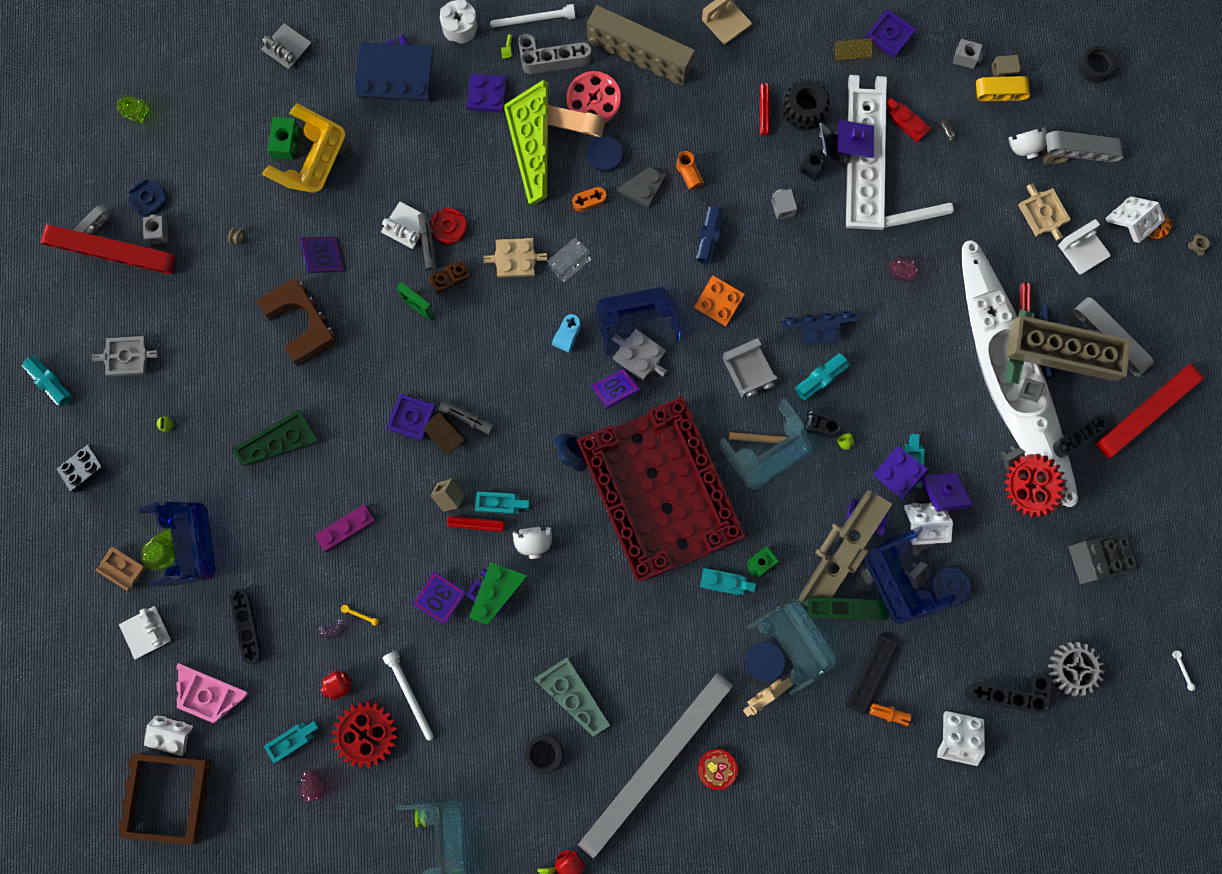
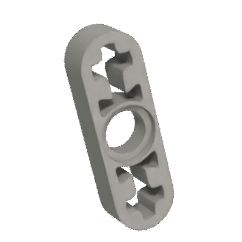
[74,205,111,235]

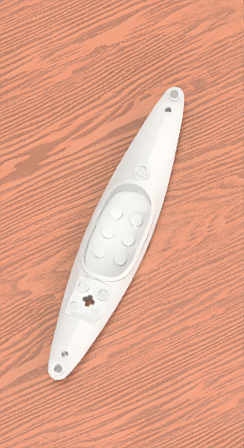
[962,240,1078,507]

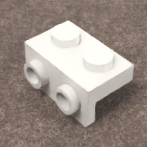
[144,715,193,756]

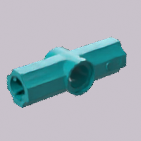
[795,353,849,401]
[22,355,73,407]

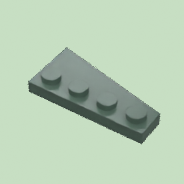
[534,658,610,737]

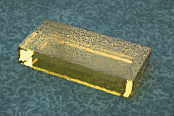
[835,38,872,60]

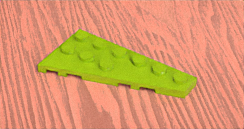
[504,80,548,205]

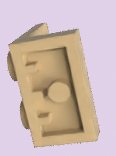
[702,0,751,45]

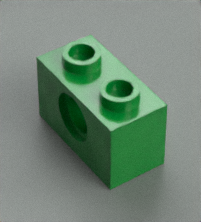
[267,117,300,160]

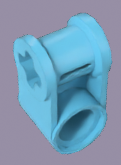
[552,314,581,353]

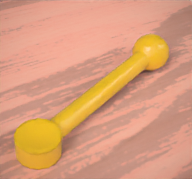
[341,605,379,626]

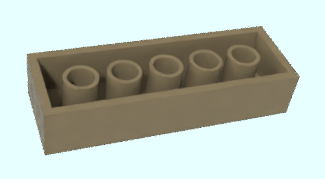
[587,5,695,85]
[1006,315,1131,381]

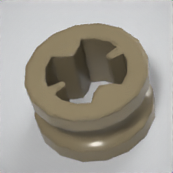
[228,227,244,245]

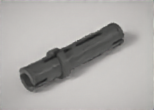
[418,213,437,270]
[439,400,495,436]

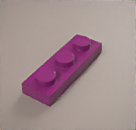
[315,504,376,552]

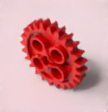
[1004,453,1067,517]
[332,702,398,768]

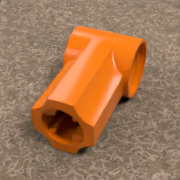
[676,151,704,190]

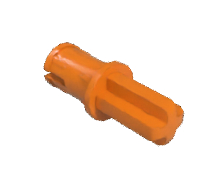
[870,703,911,726]

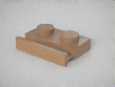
[95,547,146,592]

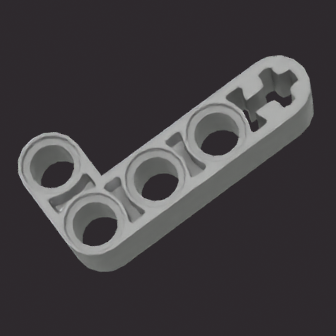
[519,34,591,74]

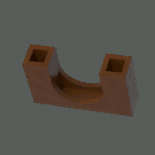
[256,277,336,367]

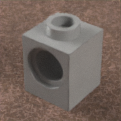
[953,39,983,69]
[771,189,797,220]
[143,215,168,245]

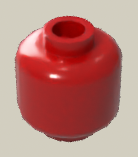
[321,670,352,700]
[555,850,585,874]

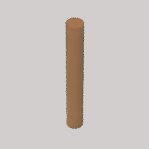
[729,432,787,444]

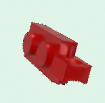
[886,98,931,143]

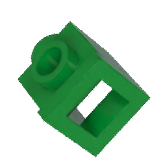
[746,546,779,577]

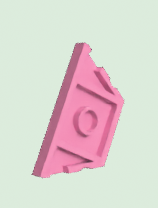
[177,663,249,723]

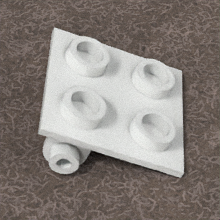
[381,202,431,249]
[119,606,171,660]

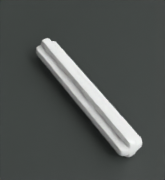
[884,203,954,228]

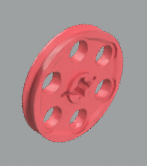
[566,71,621,123]

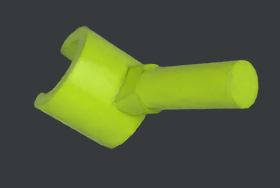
[501,34,512,58]

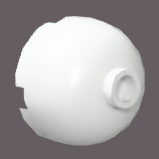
[1008,127,1047,159]
[513,527,552,559]

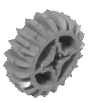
[1048,642,1105,696]

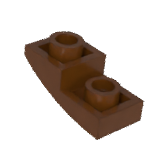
[428,260,471,294]

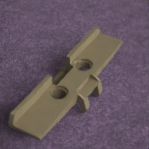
[797,489,892,607]

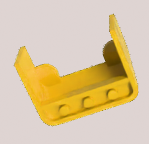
[262,103,345,193]

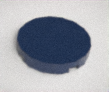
[587,136,623,172]
[128,180,166,216]
[931,567,971,607]
[745,642,785,682]

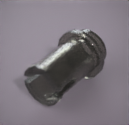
[937,117,958,142]

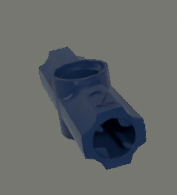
[696,206,724,264]

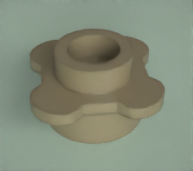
[1188,234,1211,256]

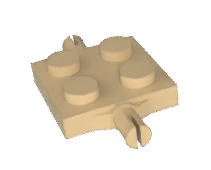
[1018,183,1071,241]
[484,238,547,278]
[743,678,793,717]

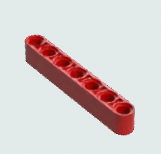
[40,224,176,274]
[1095,363,1205,459]

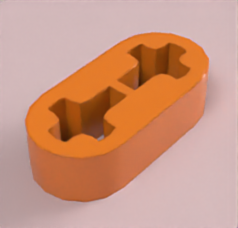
[572,187,606,212]

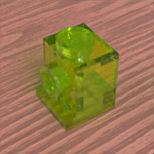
[117,95,149,124]

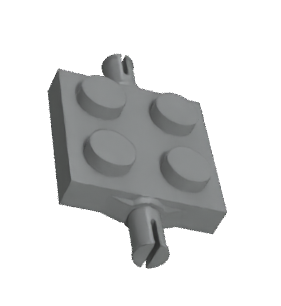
[612,329,667,381]
[92,336,159,377]

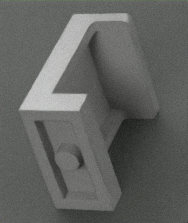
[722,338,778,398]

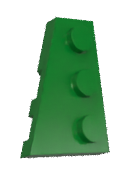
[469,562,528,625]

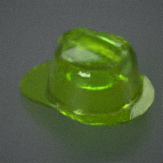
[141,529,185,570]

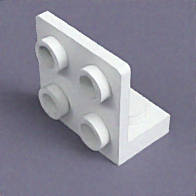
[1106,197,1165,243]
[1058,219,1110,275]
[904,502,953,545]
[938,711,985,766]

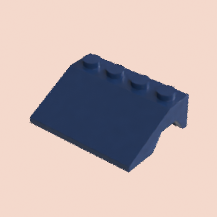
[355,42,433,102]

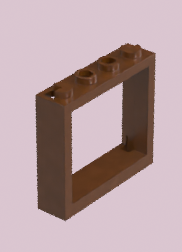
[118,753,211,845]

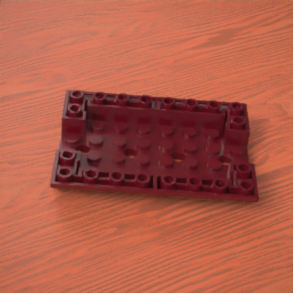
[577,396,746,583]

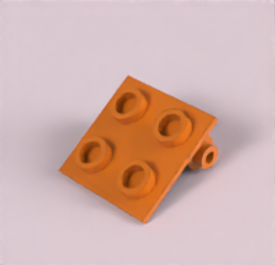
[694,275,745,326]

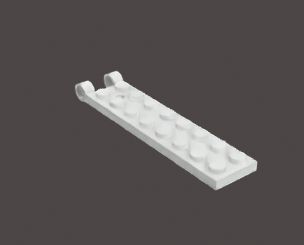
[846,75,887,230]

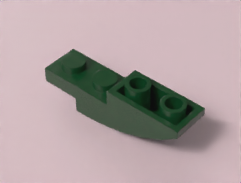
[808,598,887,621]

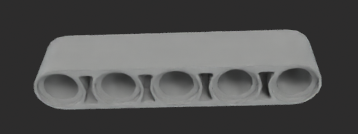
[1045,131,1124,162]
[1073,297,1154,377]

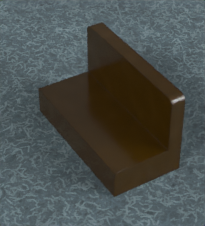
[423,412,469,455]

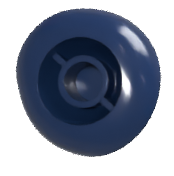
[553,434,588,471]

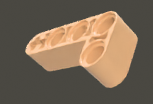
[548,105,606,137]

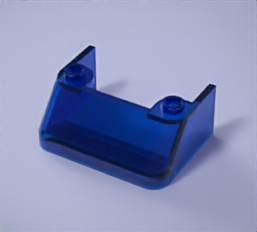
[596,287,681,355]
[138,502,216,587]
[865,526,955,624]

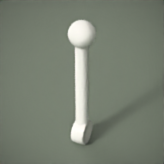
[1172,651,1196,691]

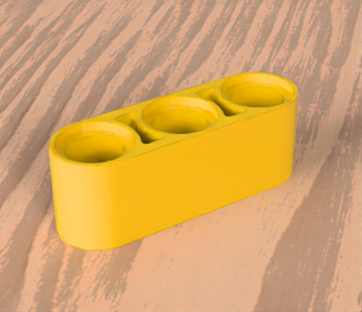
[976,76,1030,102]

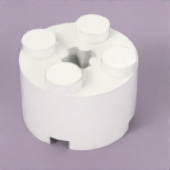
[440,0,478,44]

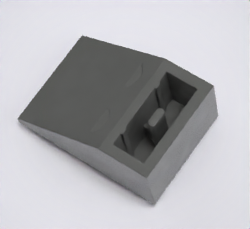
[1068,533,1138,584]

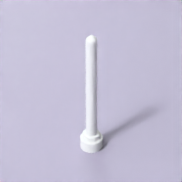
[490,4,576,28]
[382,650,434,741]

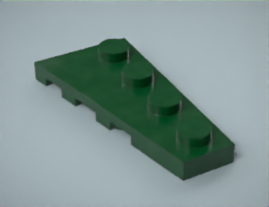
[232,410,319,467]

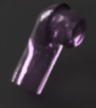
[318,619,348,639]

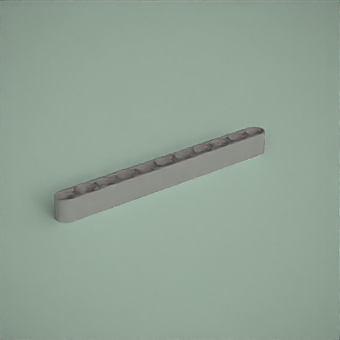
[578,672,733,858]

